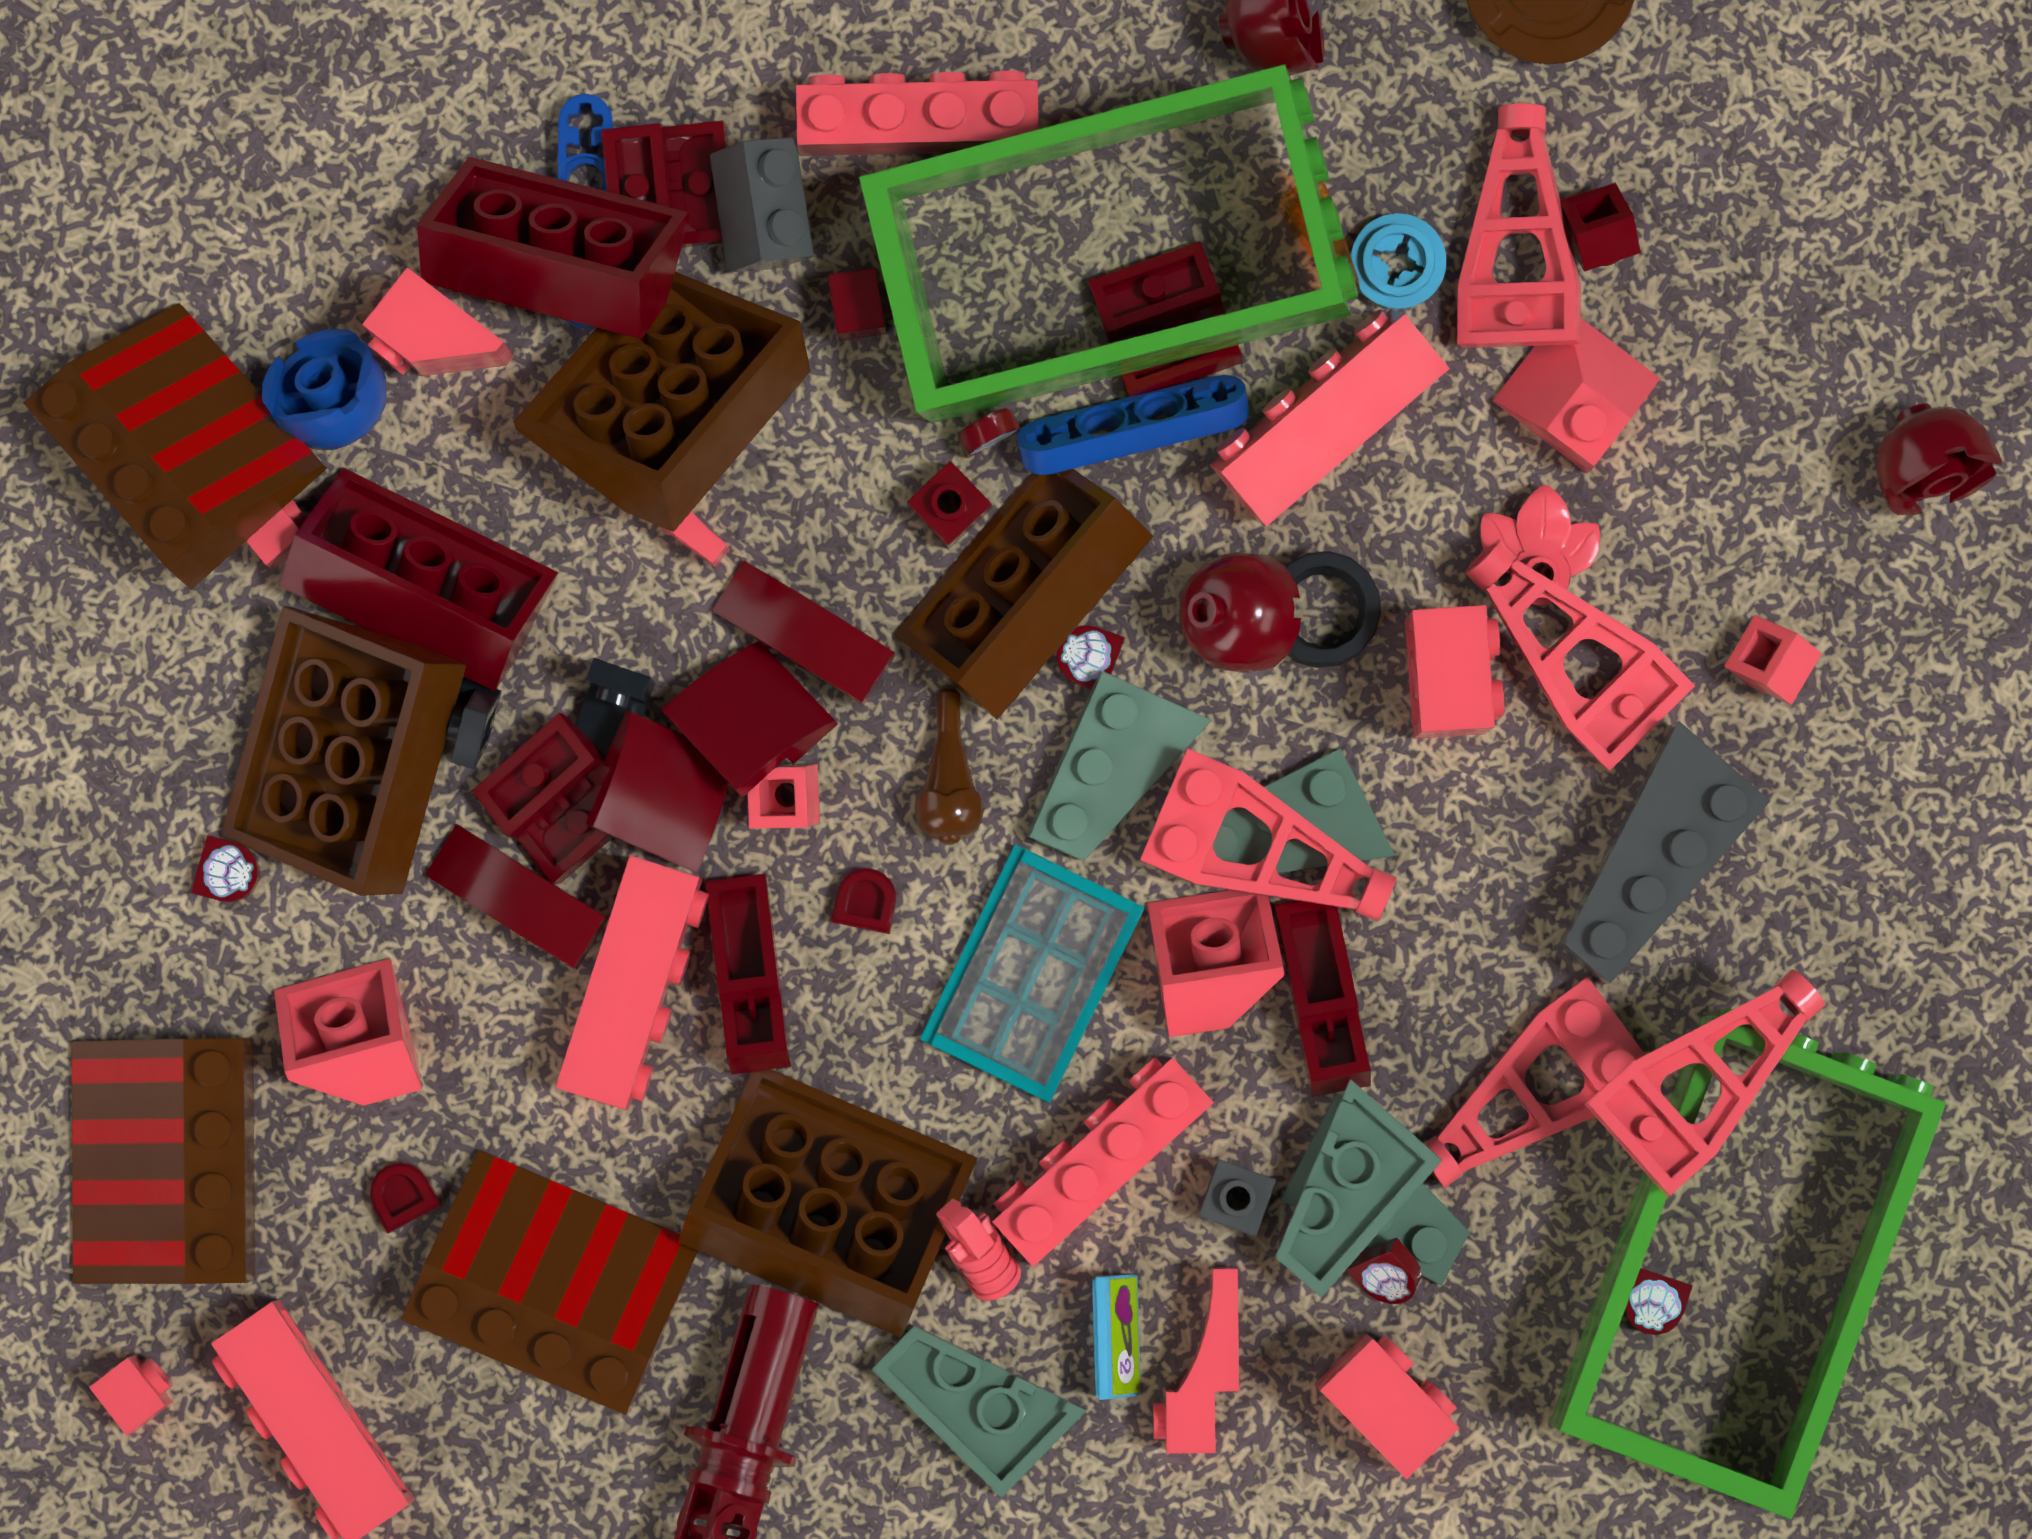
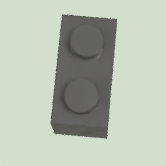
[709,137,814,273]

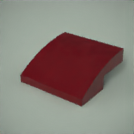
[601,120,728,247]
[1088,241,1243,397]
[661,641,838,798]
[585,710,728,873]
[472,713,614,884]

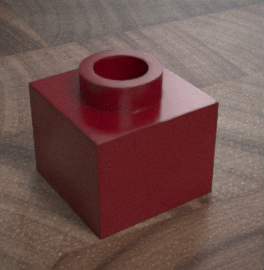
[1560,182,1641,272]
[828,268,893,342]
[907,460,992,549]

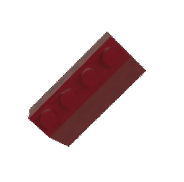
[417,157,689,339]
[279,467,558,691]

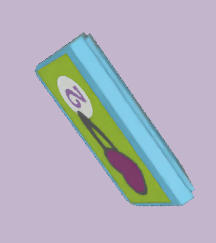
[1092,1274,1141,1400]

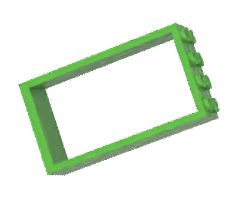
[859,64,1359,423]
[1549,1008,1946,1519]

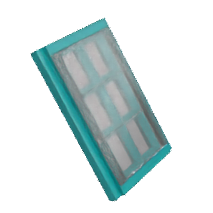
[920,844,1145,1103]

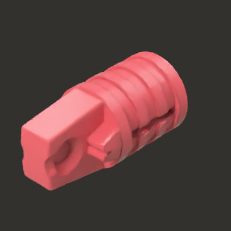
[936,1198,1021,1301]

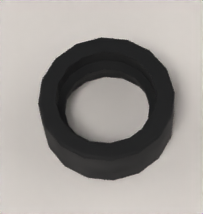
[1285,551,1381,668]

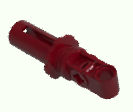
[674,1284,819,1539]

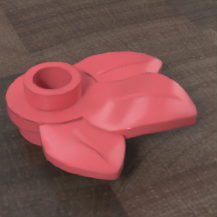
[1480,485,1600,606]

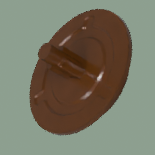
[1466,0,1634,64]

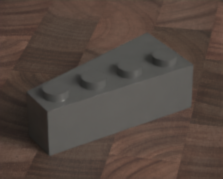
[1558,721,1770,985]

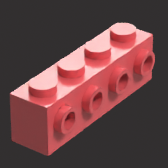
[796,71,1039,156]
[1210,308,1450,527]
[555,855,709,1110]
[992,1057,1214,1267]
[211,1299,416,1539]

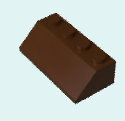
[894,469,1154,720]

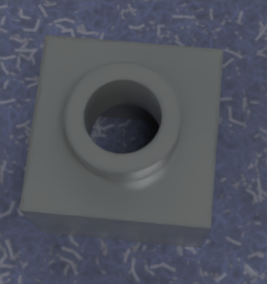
[1197,1159,1276,1237]

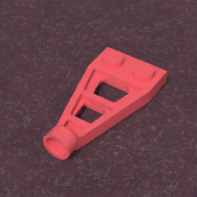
[1457,103,1581,348]
[1465,540,1695,771]
[1139,748,1397,922]
[1584,969,1825,1197]
[1424,977,1645,1189]

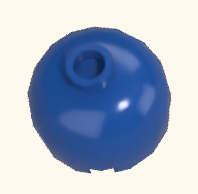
[262,329,387,450]

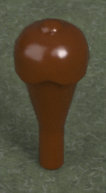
[915,689,984,845]

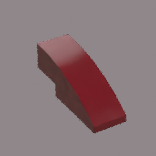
[712,561,896,706]
[425,824,609,969]
[706,873,791,1075]
[1275,901,1371,1097]

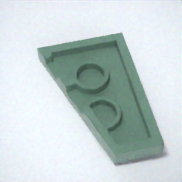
[1027,670,1212,861]
[1213,748,1395,873]
[1275,1079,1442,1298]
[1280,1093,1470,1286]
[871,1325,1087,1498]

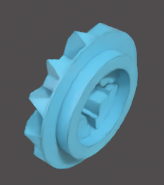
[1350,213,1446,310]

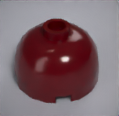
[1218,0,1325,75]
[1876,403,2002,516]
[1179,552,1301,673]

